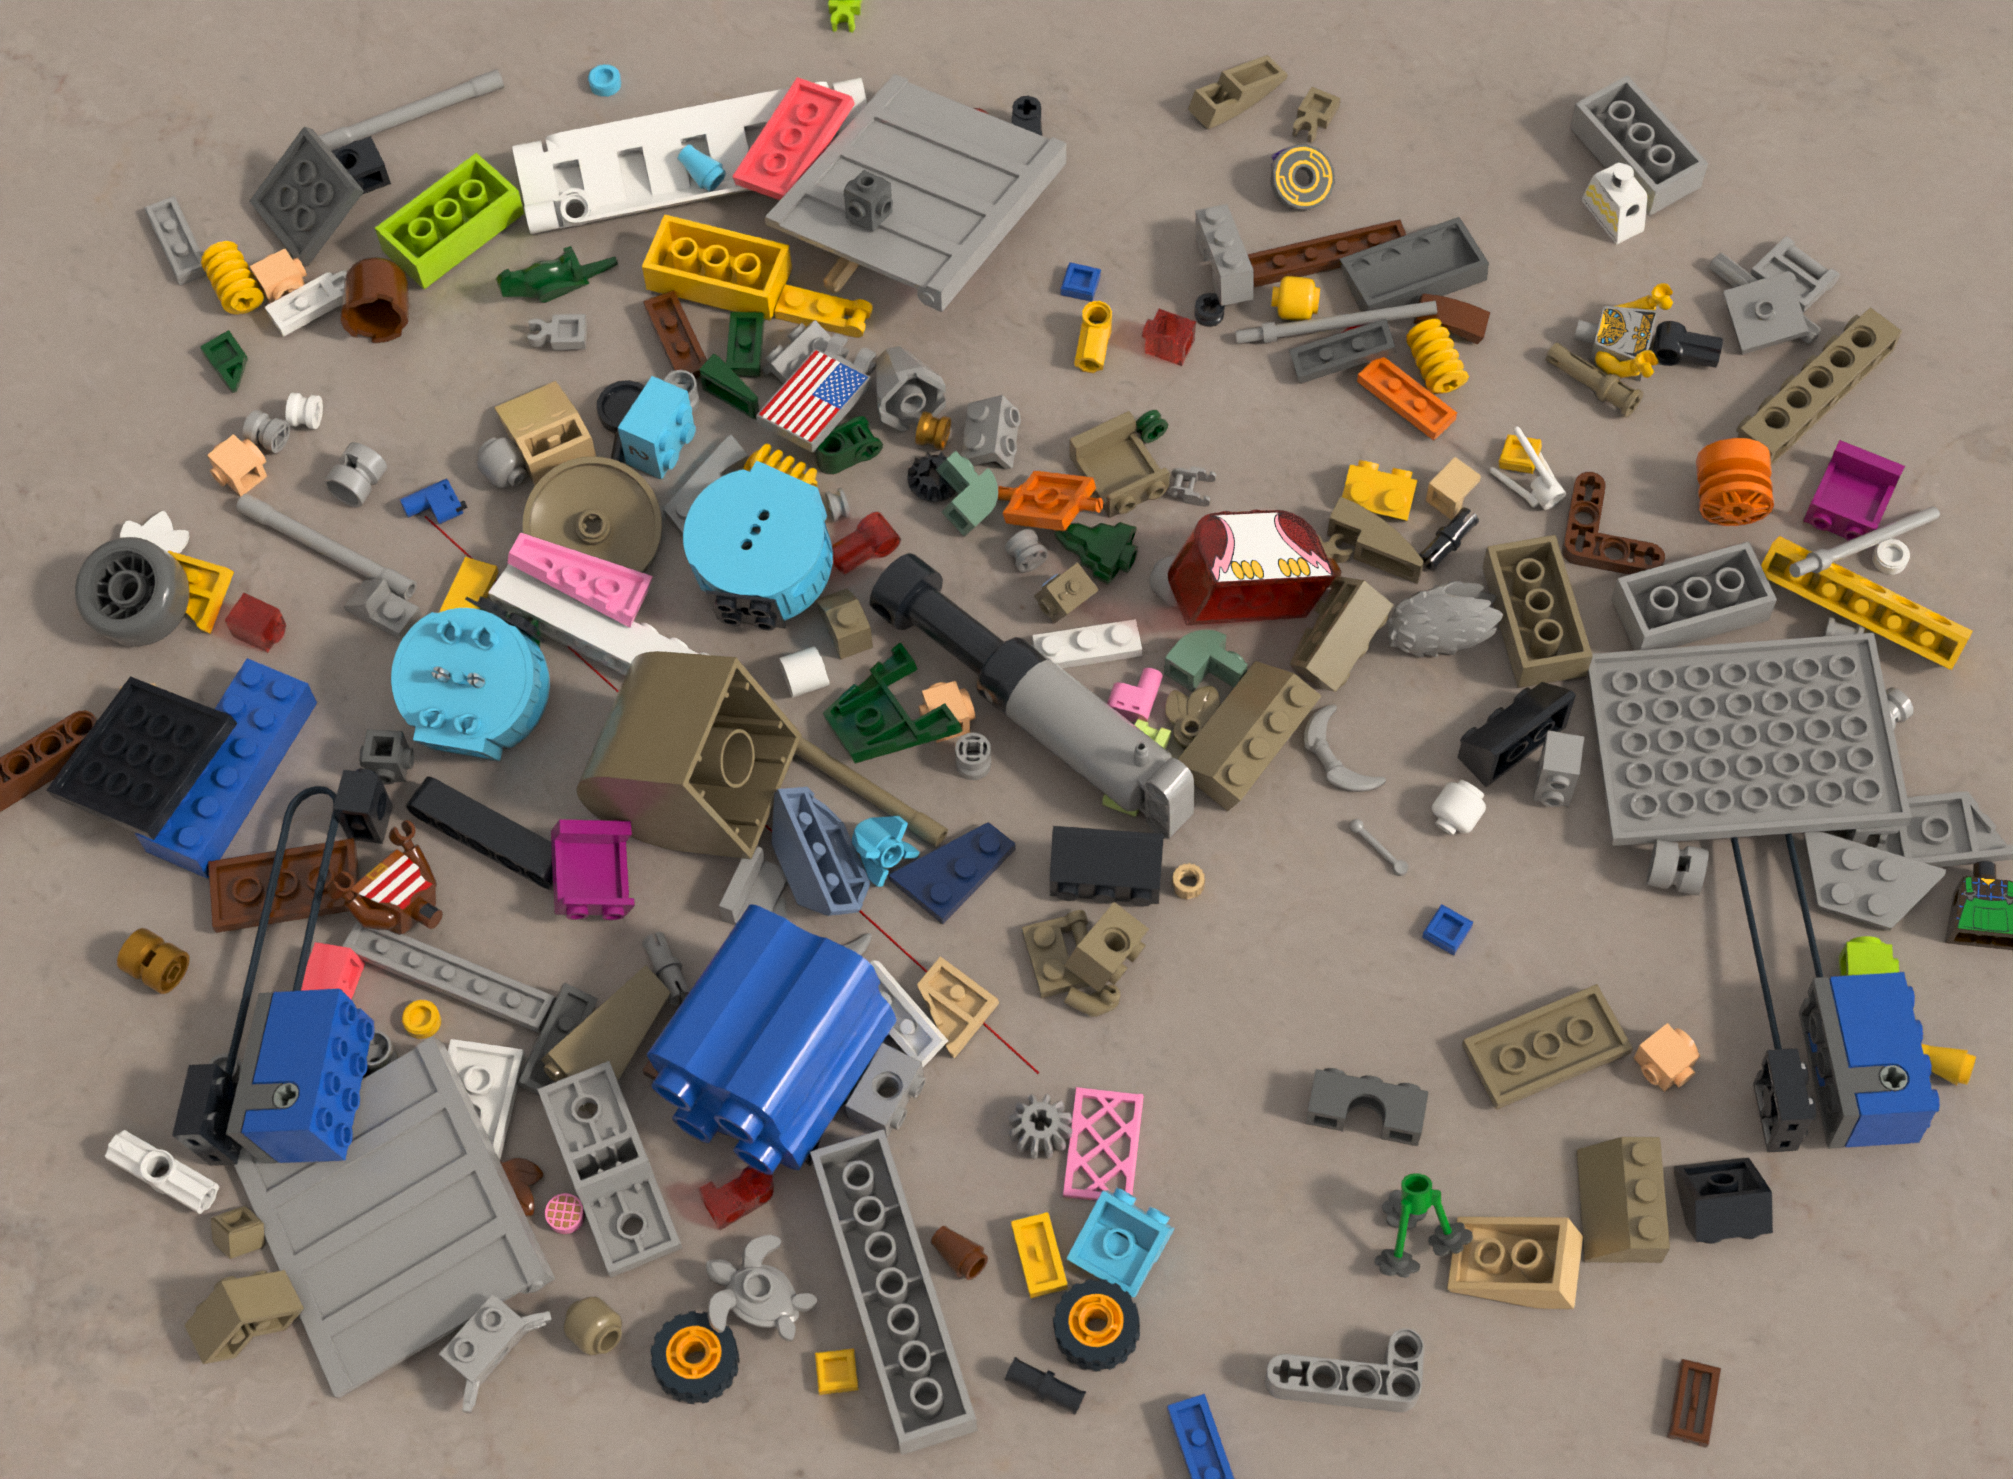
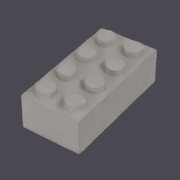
[1570,75,1708,216]
[1611,541,1777,651]

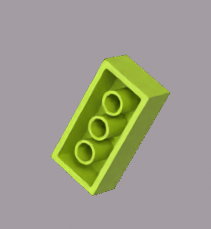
[375,153,524,289]

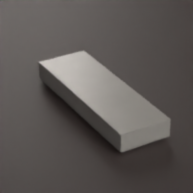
[144,196,206,286]

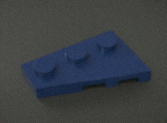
[888,822,1016,924]

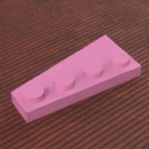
[507,533,653,628]

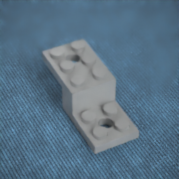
[537,1061,682,1278]

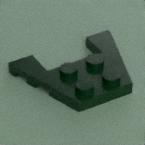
[823,643,962,764]

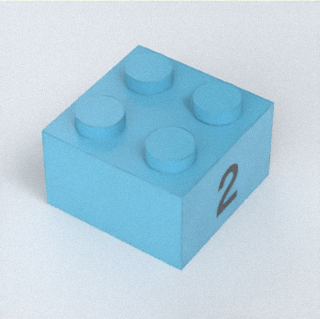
[618,376,696,480]

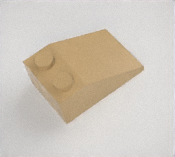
[1447,1217,1583,1309]

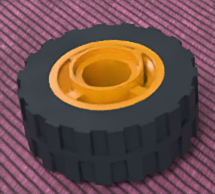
[1053,1279,1140,1372]
[650,1311,740,1404]

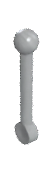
[1349,819,1408,876]

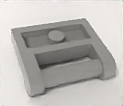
[1750,236,1840,313]

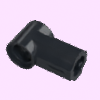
[1652,321,1723,368]

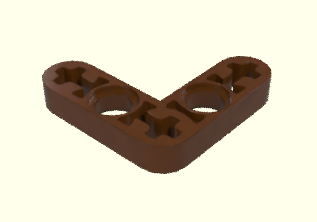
[1562,472,1665,575]

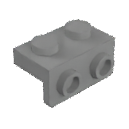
[762,320,831,384]
[961,395,1021,469]

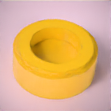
[402,1000,441,1039]

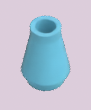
[677,144,726,192]

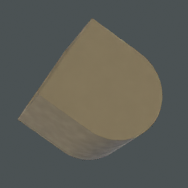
[576,651,802,859]

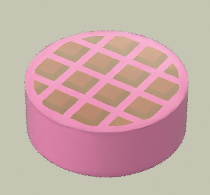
[545,1193,585,1234]

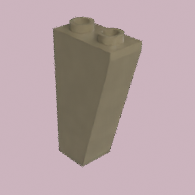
[541,965,671,1115]

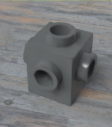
[843,170,893,232]
[359,729,414,785]

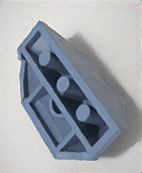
[771,787,870,916]

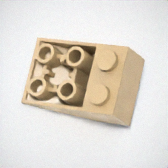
[494,381,596,486]

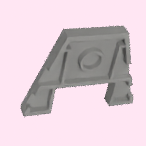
[663,434,749,538]

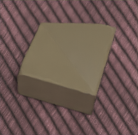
[211,1206,265,1259]

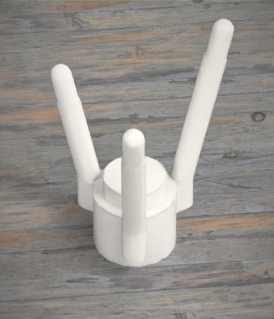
[1490,426,1566,510]

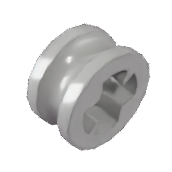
[825,488,851,522]

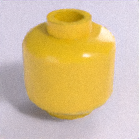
[1271,276,1320,321]

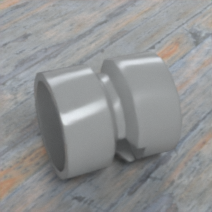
[323,442,387,507]
[1647,839,1709,896]

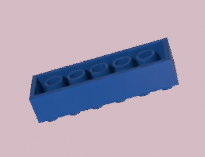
[135,658,317,879]

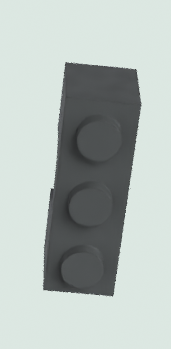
[1305,1068,1429,1146]

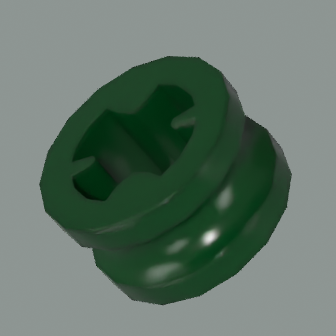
[1136,409,1168,443]

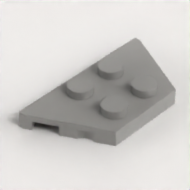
[1877,791,2013,867]
[1803,831,1946,931]

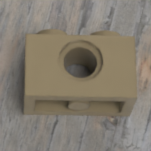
[1064,902,1149,993]

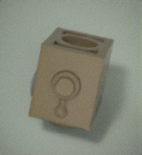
[1034,562,1099,624]

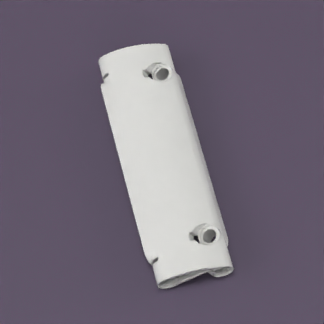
[512,78,867,234]

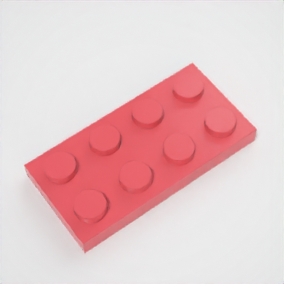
[732,77,855,201]

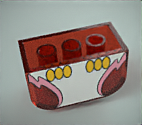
[1168,509,1336,625]

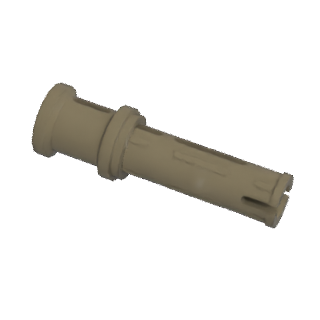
[1545,342,1644,417]

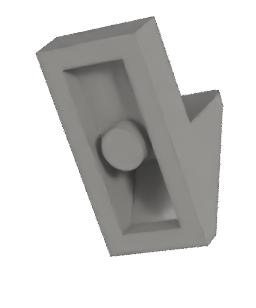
[344,578,421,640]

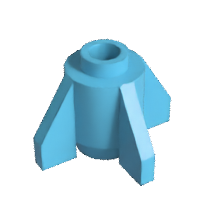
[852,816,920,887]

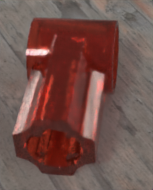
[832,512,901,575]

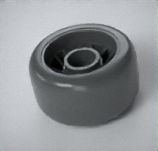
[75,537,189,647]

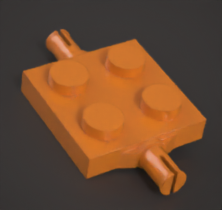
[997,471,1103,531]

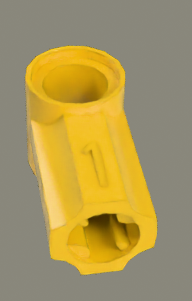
[1074,301,1112,373]

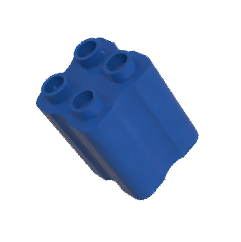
[647,904,897,1175]

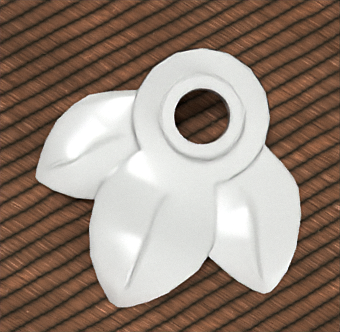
[120,511,189,553]

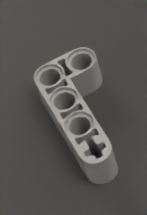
[1265,1328,1424,1412]

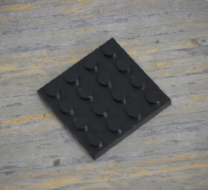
[46,676,238,840]

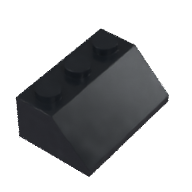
[1457,682,1576,787]
[1050,826,1164,907]

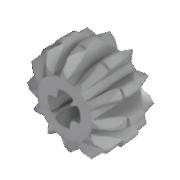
[1009,1093,1073,1159]

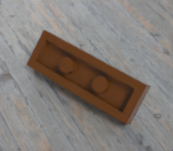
[643,290,707,379]

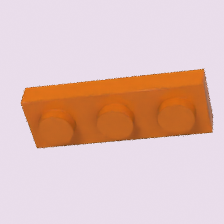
[1357,357,1457,441]

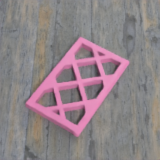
[1063,1087,1144,1201]

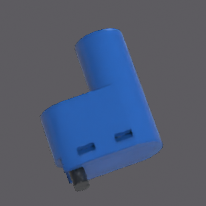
[399,478,467,524]

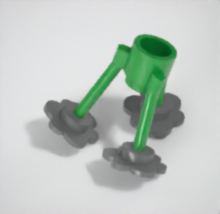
[1375,1173,1473,1278]

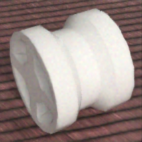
[285,392,323,429]

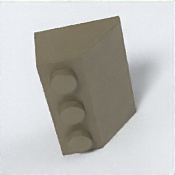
[1576,1137,1670,1263]

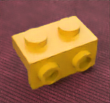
[1342,460,1418,521]

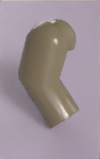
[1064,984,1121,1017]

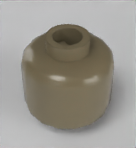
[564,1297,622,1355]

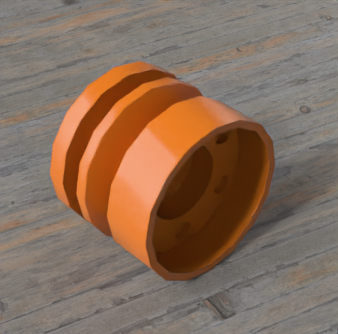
[1696,438,1774,526]

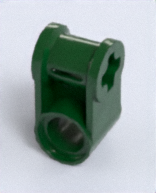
[816,416,883,474]

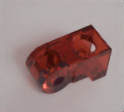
[698,1165,774,1230]

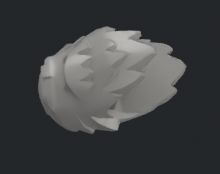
[1387,581,1503,658]

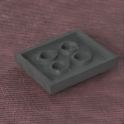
[249,126,364,266]

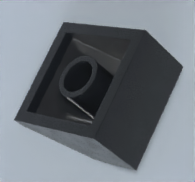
[1674,1157,1773,1244]

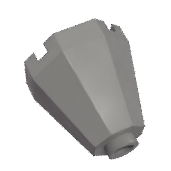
[877,346,946,431]

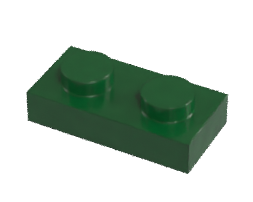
[726,312,765,376]

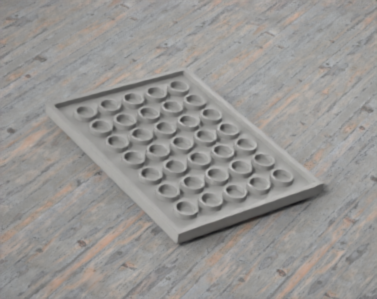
[1587,633,1912,846]

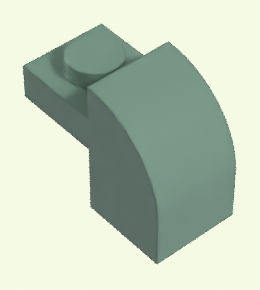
[936,451,998,537]
[1164,630,1248,692]

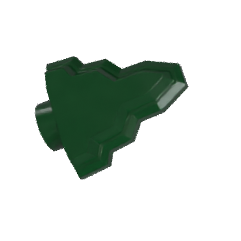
[1054,522,1138,585]

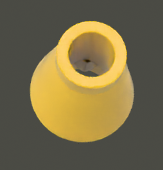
[1922,1043,1976,1086]

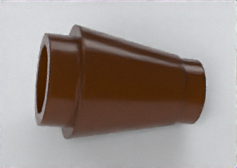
[931,1226,988,1280]

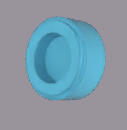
[588,64,621,97]

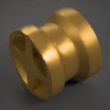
[915,411,951,451]

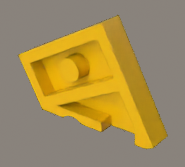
[168,550,234,634]

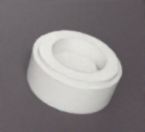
[1872,539,1910,575]

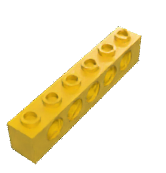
[1761,536,1973,670]

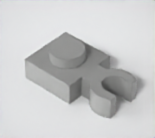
[528,314,587,350]

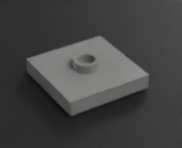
[1723,271,1809,355]

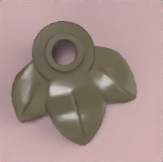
[1165,686,1220,748]

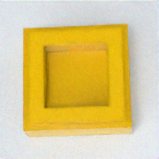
[1499,434,1542,474]
[815,1348,858,1395]

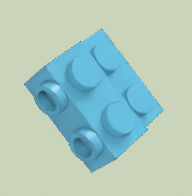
[1066,1187,1175,1298]

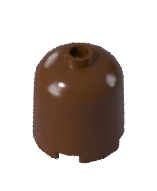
[340,257,409,343]

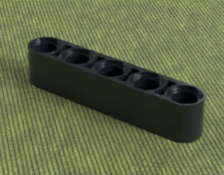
[405,776,553,890]

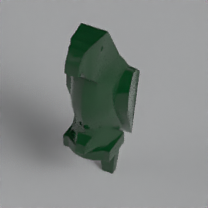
[496,246,618,303]

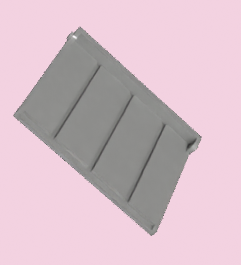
[765,74,1066,312]
[234,1036,555,1398]

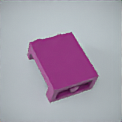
[1803,440,1905,541]
[551,819,635,920]

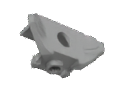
[439,1294,552,1414]

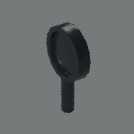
[597,380,645,463]

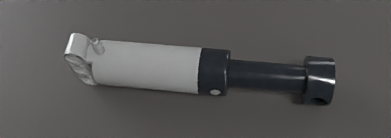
[869,553,1194,839]

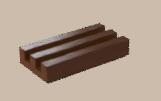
[1667,1359,1721,1448]

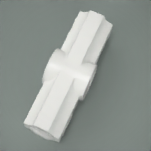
[105,1130,219,1214]

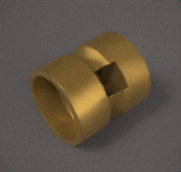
[117,928,189,994]

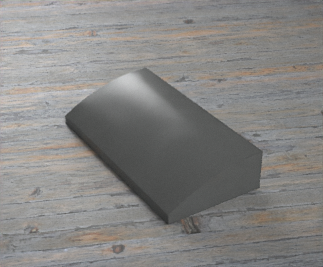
[1340,217,1489,312]

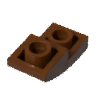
[1413,294,1490,345]

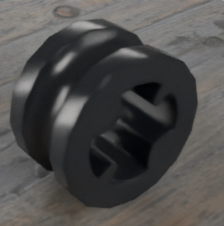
[1194,293,1225,327]

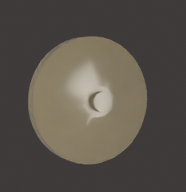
[523,457,662,573]

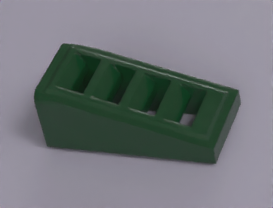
[699,354,760,420]

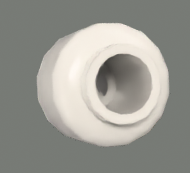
[1431,780,1486,836]

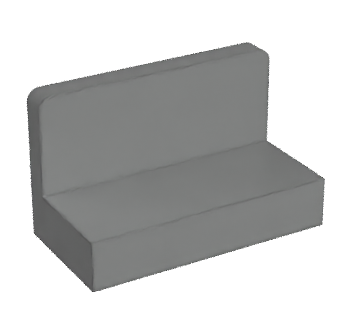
[719,847,788,925]

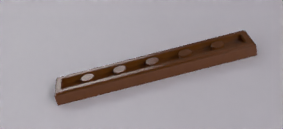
[1211,219,1406,288]

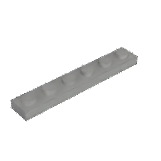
[342,921,556,1033]

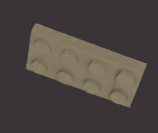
[1462,984,1633,1110]

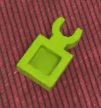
[828,0,862,32]

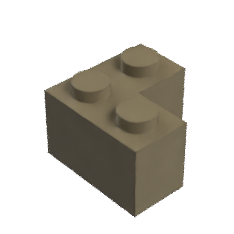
[184,1270,304,1364]

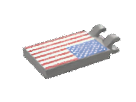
[756,333,877,453]

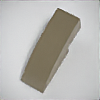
[1188,55,1288,130]
[1327,496,1424,584]

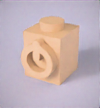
[250,249,307,304]
[207,434,267,497]
[918,681,976,743]
[1634,1023,1700,1092]

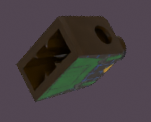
[1945,861,2013,950]

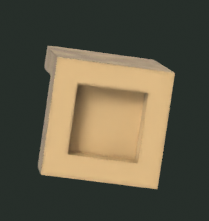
[1426,457,1481,520]

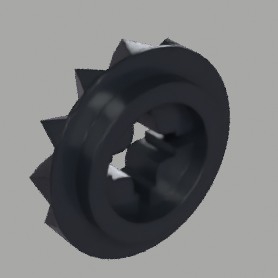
[907,451,956,502]

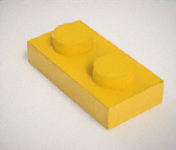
[1011,1212,1068,1298]

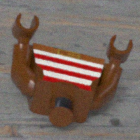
[327,820,443,935]

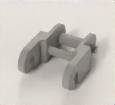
[1167,466,1216,506]

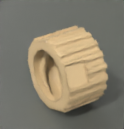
[1172,863,1205,900]

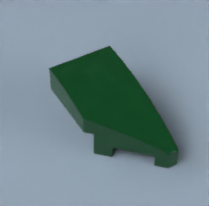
[200,330,248,393]

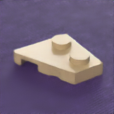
[917,956,999,1058]

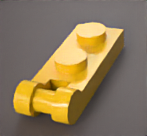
[774,285,873,338]

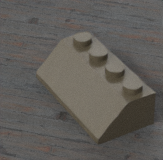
[1178,661,1321,811]

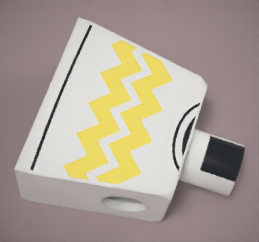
[1581,163,1647,245]

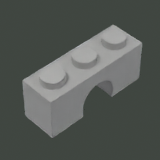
[1195,204,1254,306]

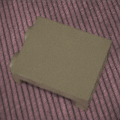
[1070,411,1170,518]

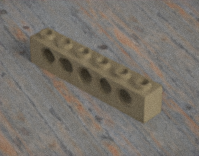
[1736,307,1902,466]

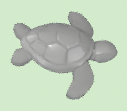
[706,1234,817,1341]

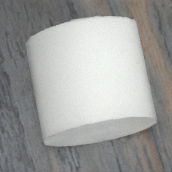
[779,646,830,698]

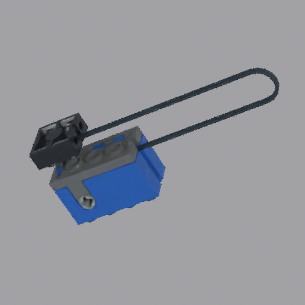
[172,786,375,1166]
[1730,833,1940,1153]

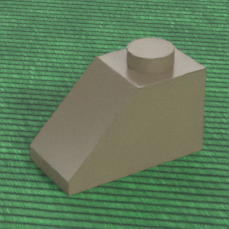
[815,588,873,660]

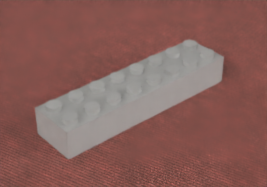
[810,1129,977,1455]

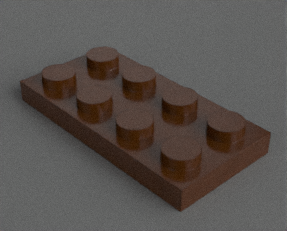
[208,838,359,933]

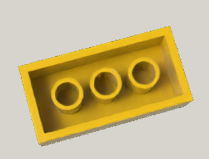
[642,214,792,321]

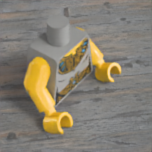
[1574,283,1673,381]

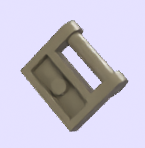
[1022,910,1090,998]

